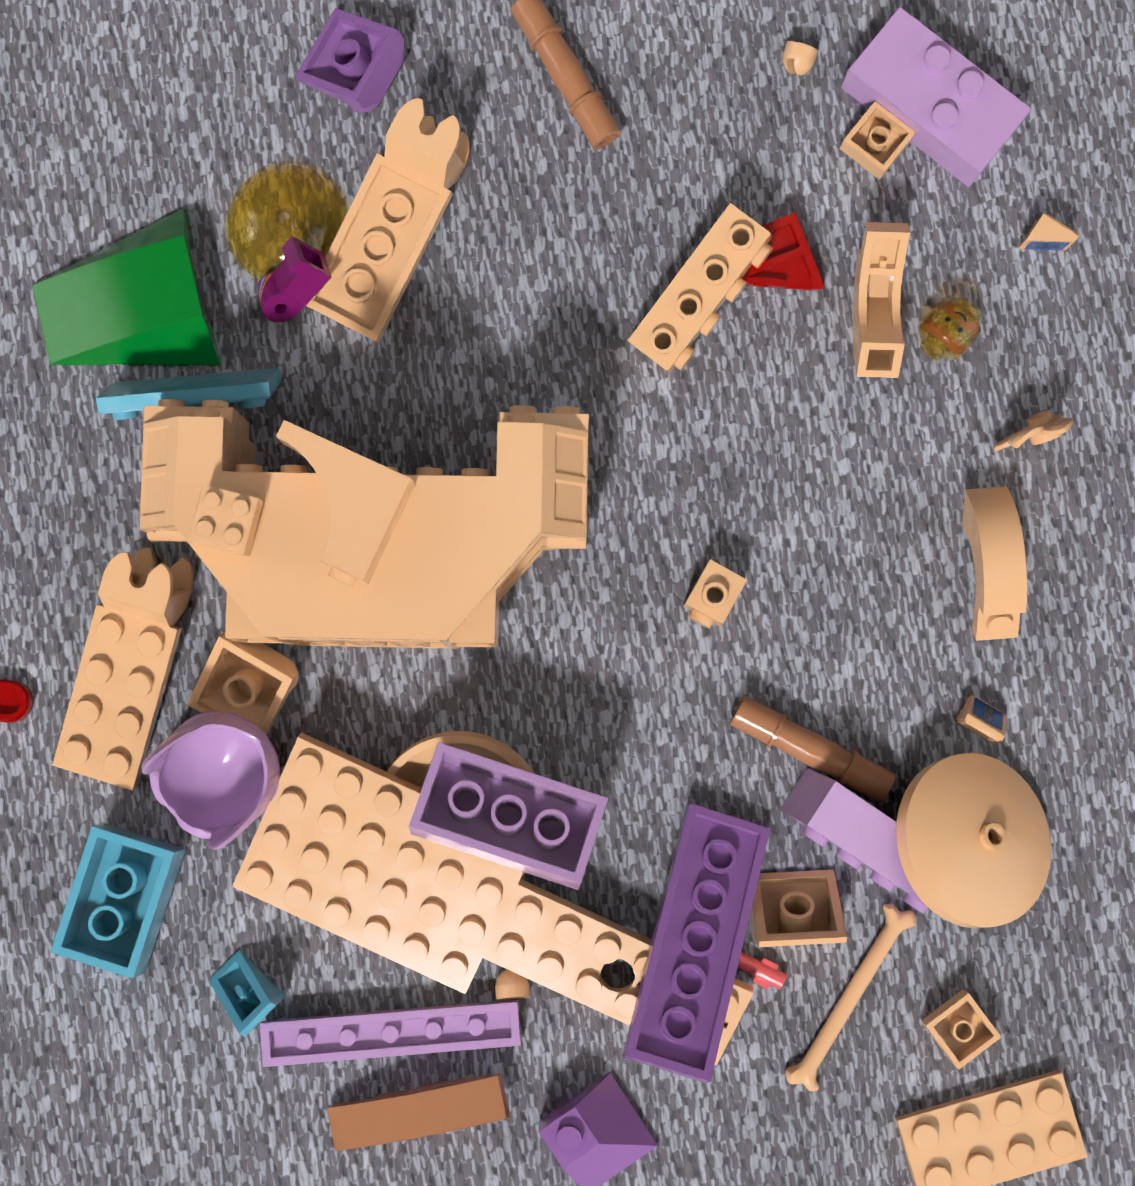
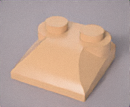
[187,632,299,735]

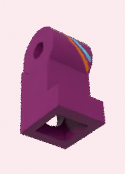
[257,236,332,322]

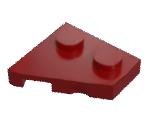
[742,212,825,291]

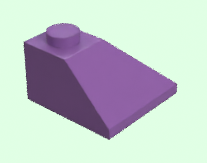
[538,1072,658,1186]

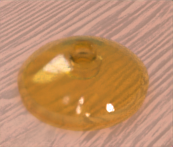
[225,165,347,280]

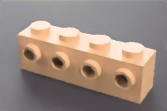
[627,203,773,373]

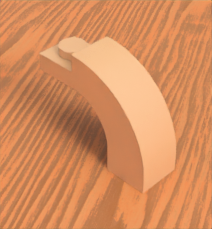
[853,222,910,378]
[963,486,1027,641]

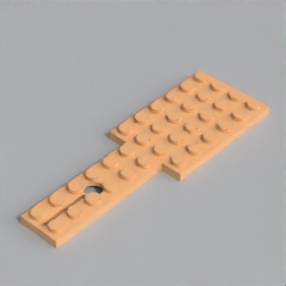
[232,733,754,1066]

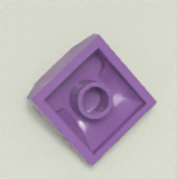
[295,8,404,113]

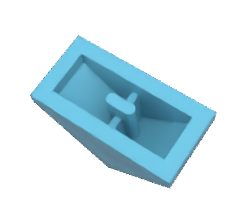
[209,950,286,1037]

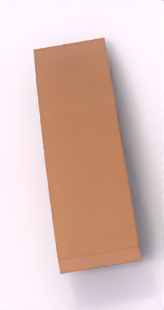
[327,1073,510,1151]

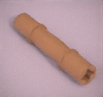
[510,0,622,150]
[729,695,896,803]

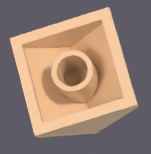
[751,869,847,947]

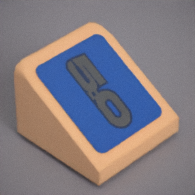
[1019,213,1079,250]
[956,695,1007,742]

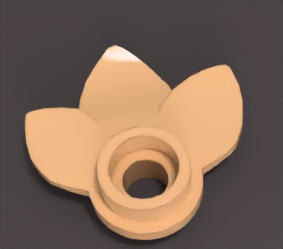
[994,410,1074,451]

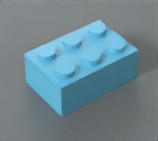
[50,823,186,979]

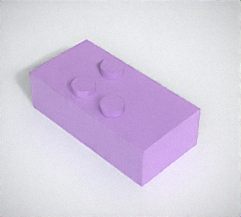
[841,7,1032,188]
[408,742,608,890]

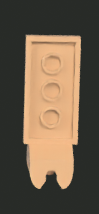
[306,98,470,343]
[52,547,194,791]

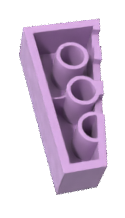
[780,768,928,914]

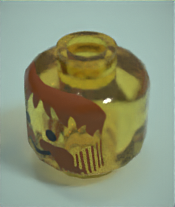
[918,297,981,361]

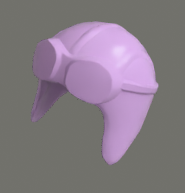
[142,711,281,850]

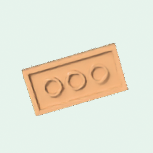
[895,1070,1088,1186]

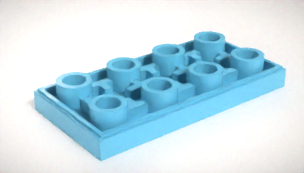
[96,367,281,420]

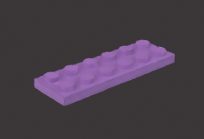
[622,803,770,1083]

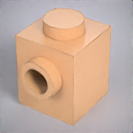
[683,559,747,629]

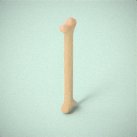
[785,903,916,1091]

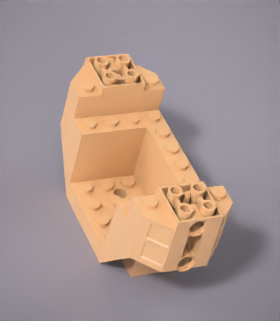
[139,399,589,649]

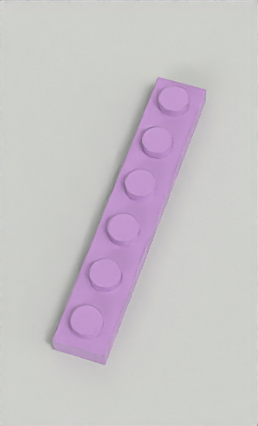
[260,999,521,1067]

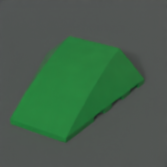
[32,208,221,366]

